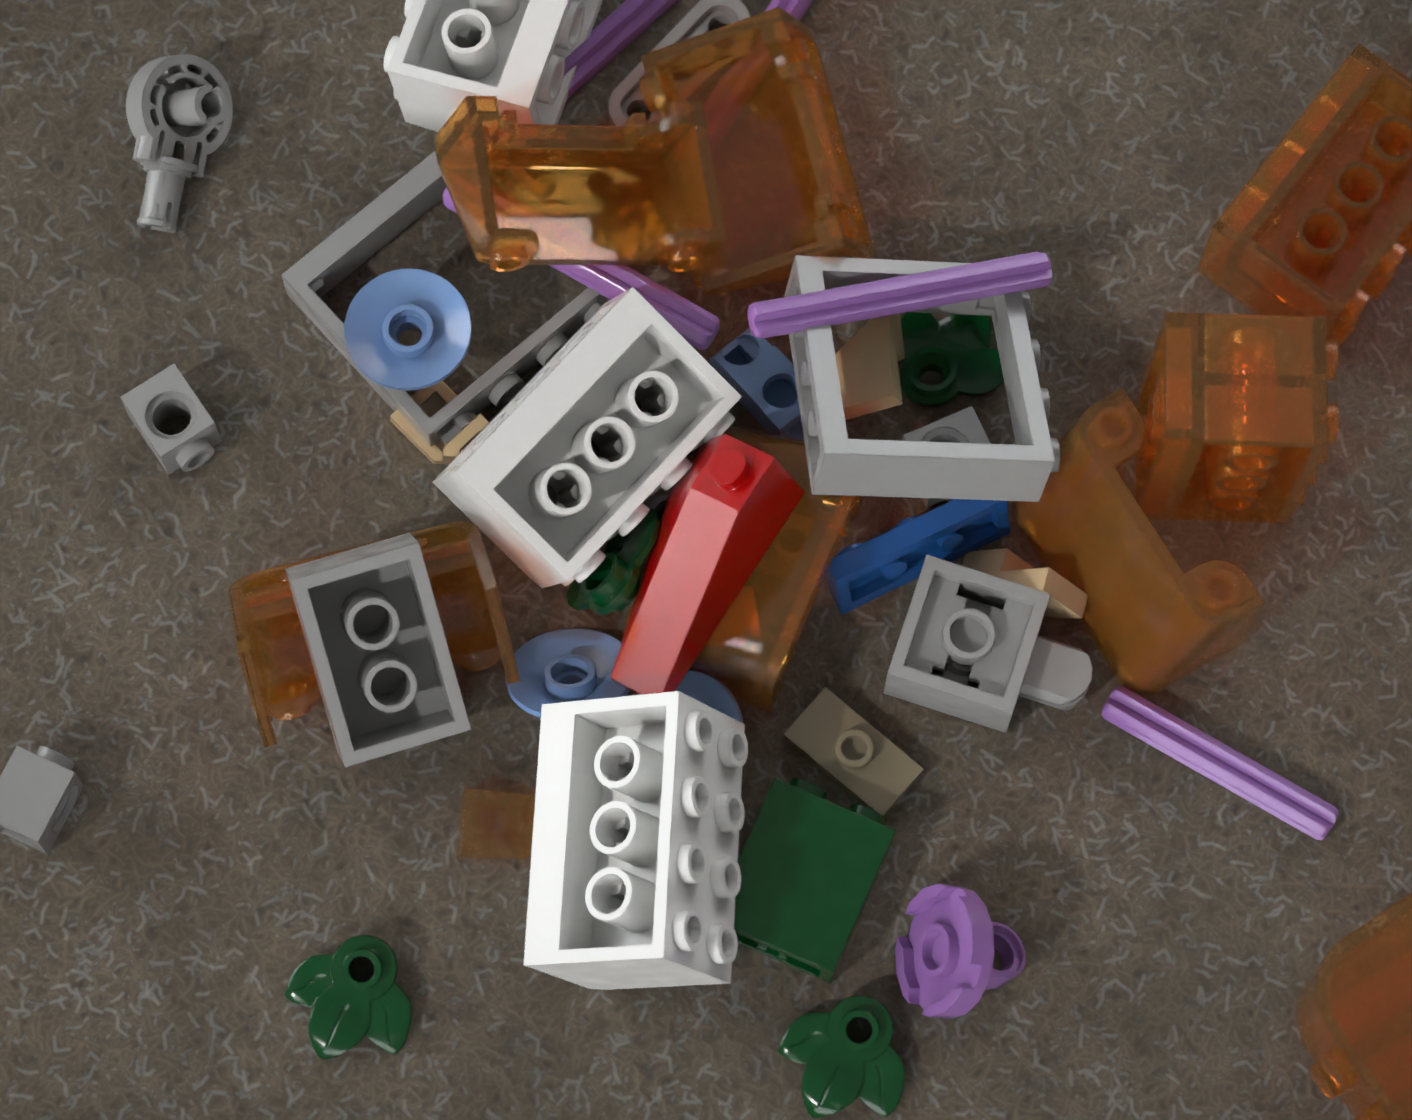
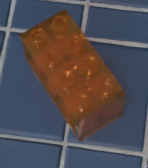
[1197,43,1412,357]
[1135,312,1339,523]

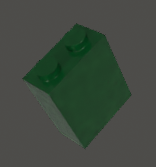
[734,778,896,984]

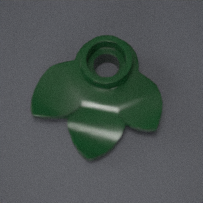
[900,312,1004,407]
[567,508,661,615]
[285,935,412,1060]
[778,995,905,1118]

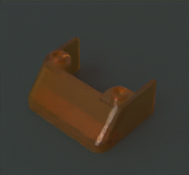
[229,522,521,747]

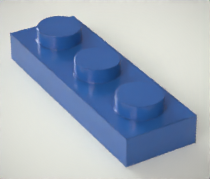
[824,499,1011,615]

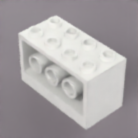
[384,0,603,161]
[432,287,742,588]
[524,691,748,990]

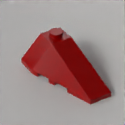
[610,434,805,695]

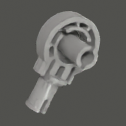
[126,54,233,233]

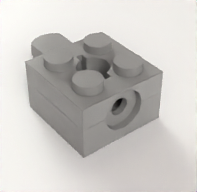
[883,555,1093,733]

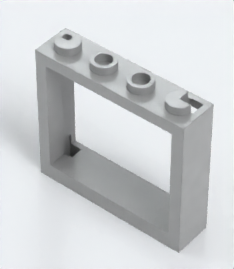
[282,121,610,447]
[784,255,1060,502]

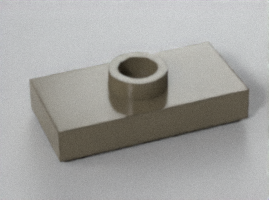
[783,687,924,817]

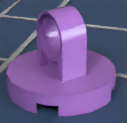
[895,883,1026,1019]

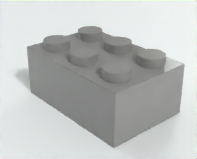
[285,533,471,767]

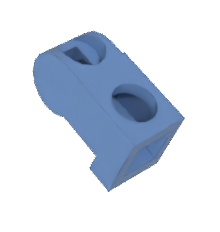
[709,328,804,455]

